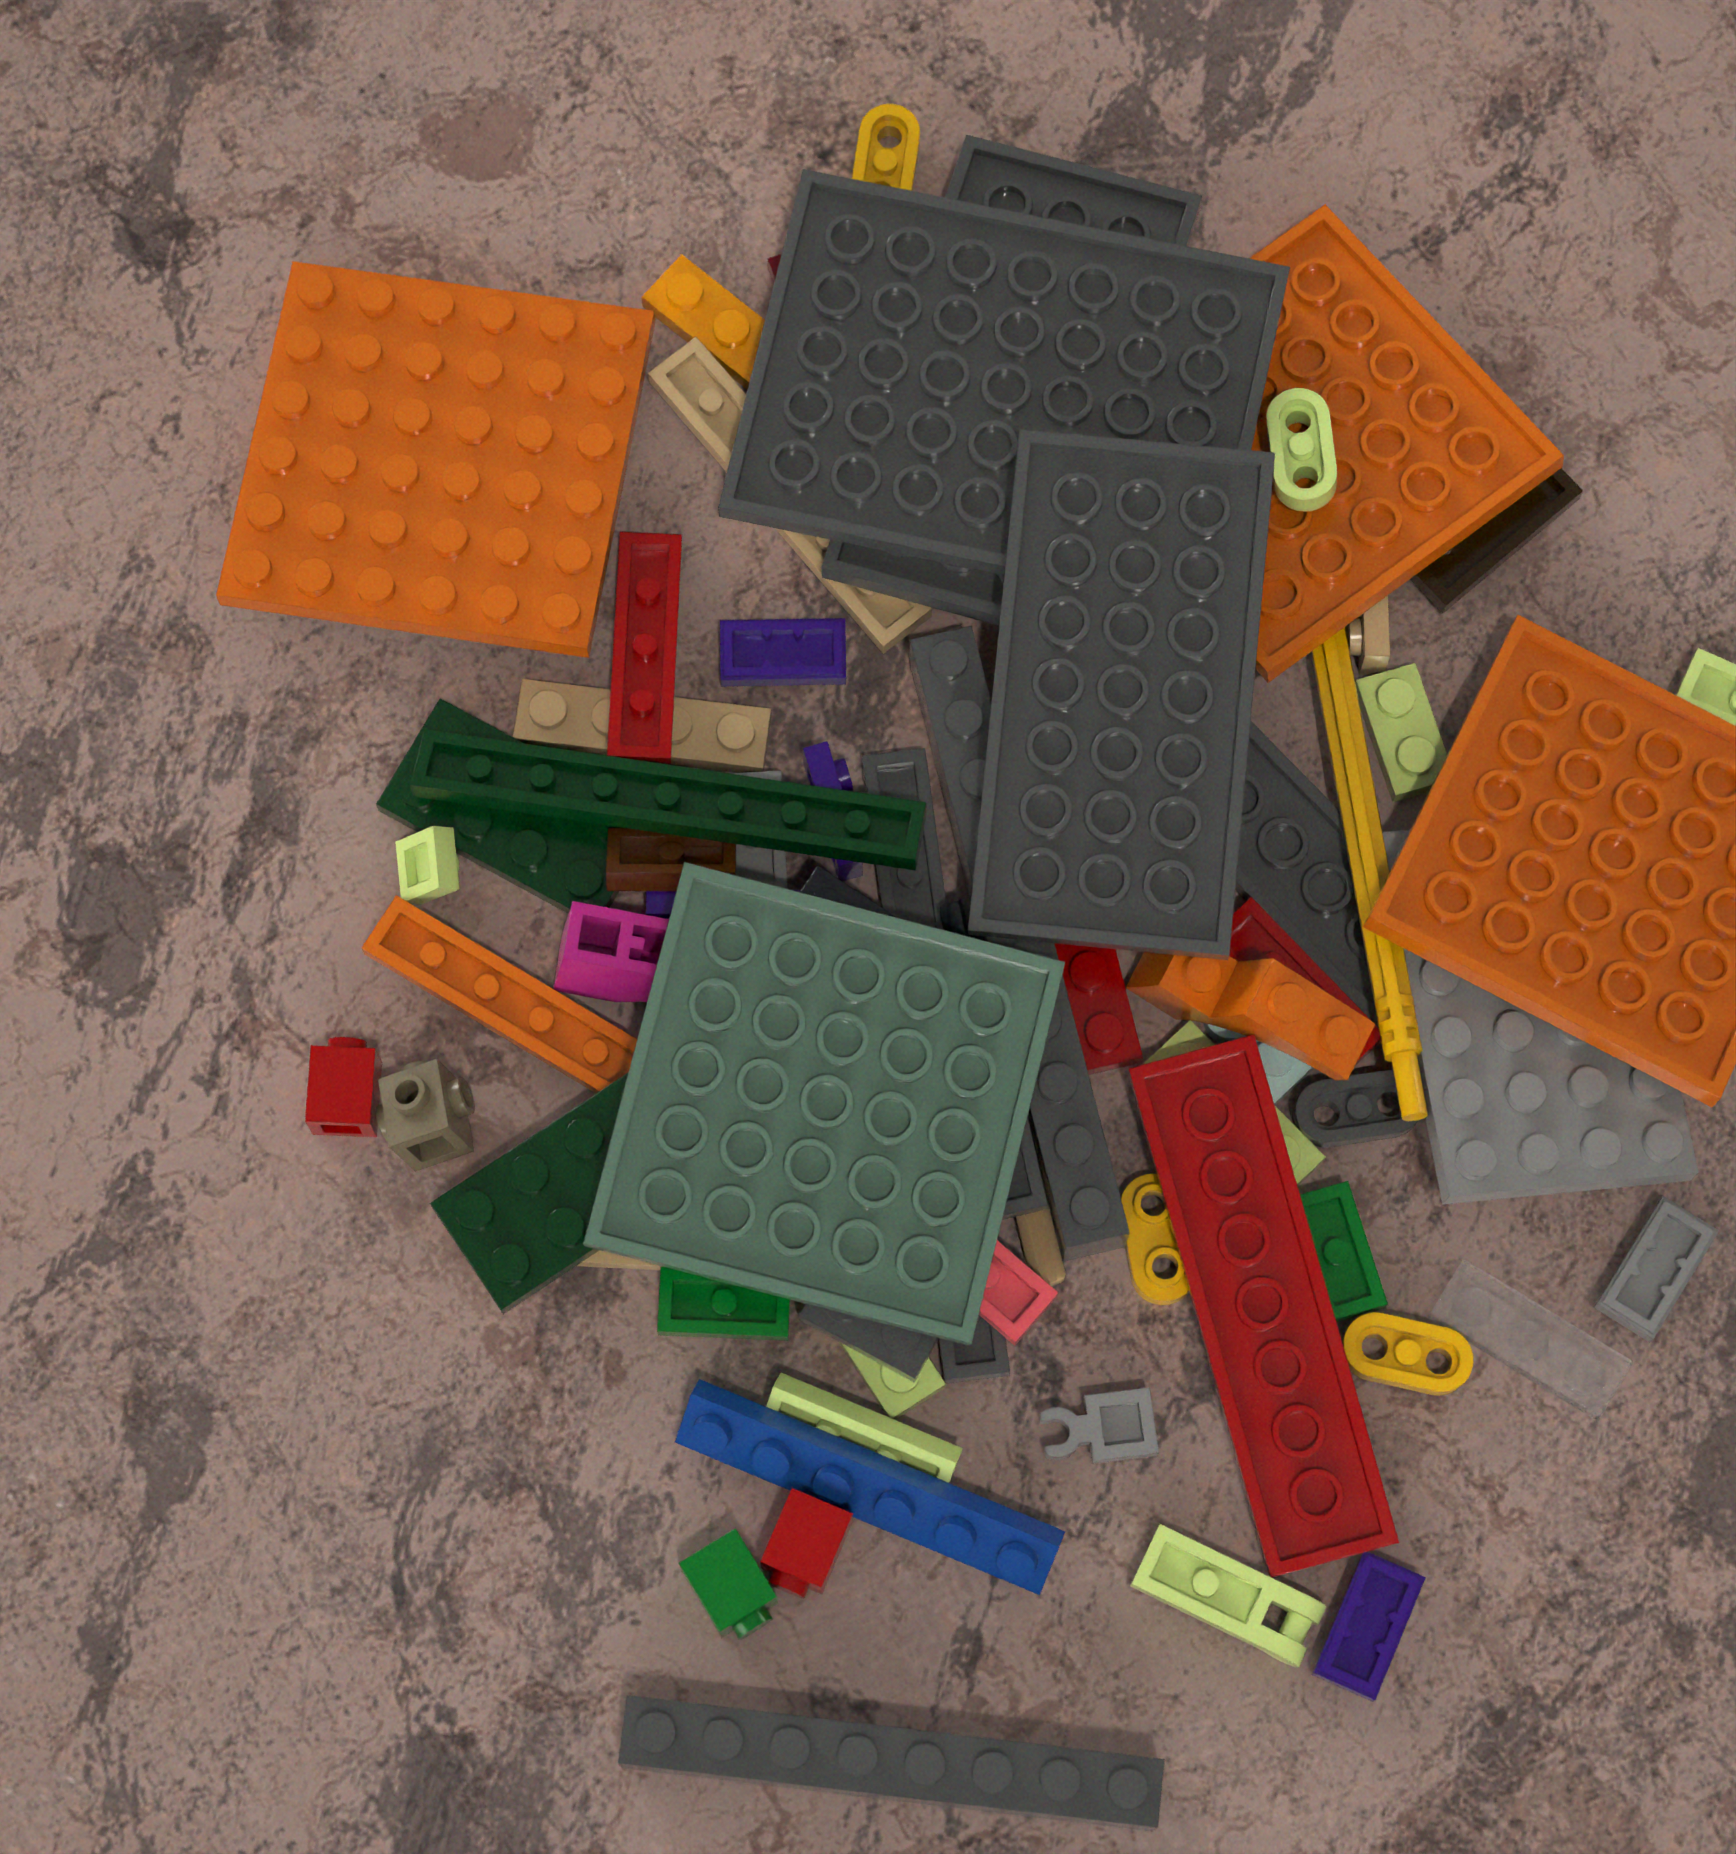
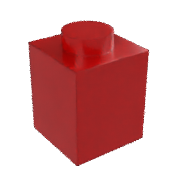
[305,1037,382,1137]
[760,1488,853,1599]

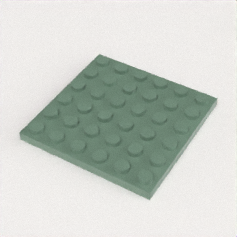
[583,862,1065,1346]

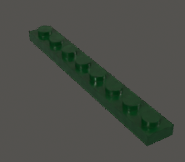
[410,729,927,871]

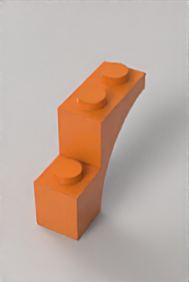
[1126,952,1375,1081]

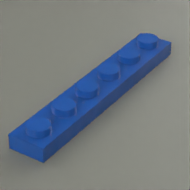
[675,1379,1066,1595]

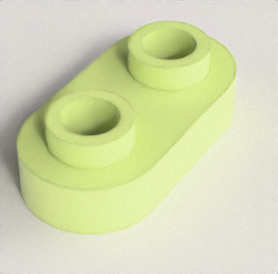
[1267,388,1337,511]

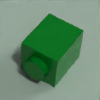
[678,1528,778,1640]

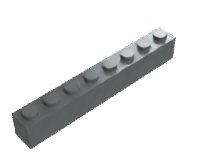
[618,1695,1165,1832]

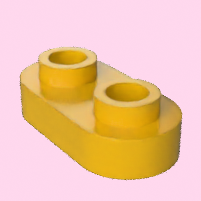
[852,104,920,191]
[1121,1174,1189,1305]
[1342,1312,1473,1396]

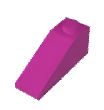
[553,901,669,1002]

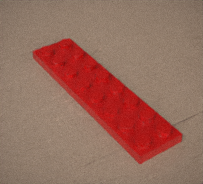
[1128,1034,1399,1578]

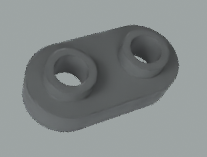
[1293,1070,1418,1148]

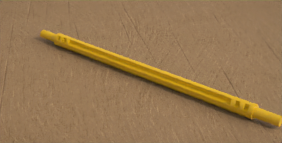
[1311,627,1428,1121]

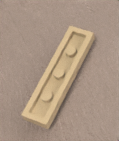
[513,679,771,773]

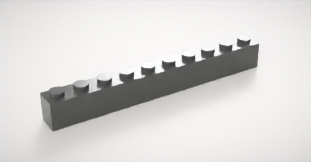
[909,626,1130,1262]

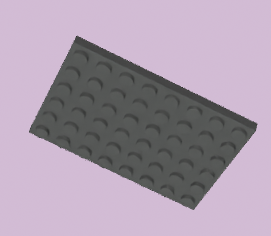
[718,169,1290,576]

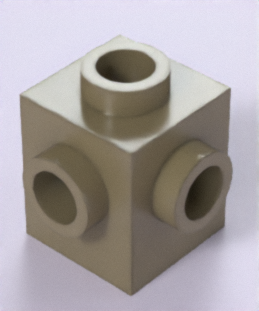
[376,1059,475,1172]

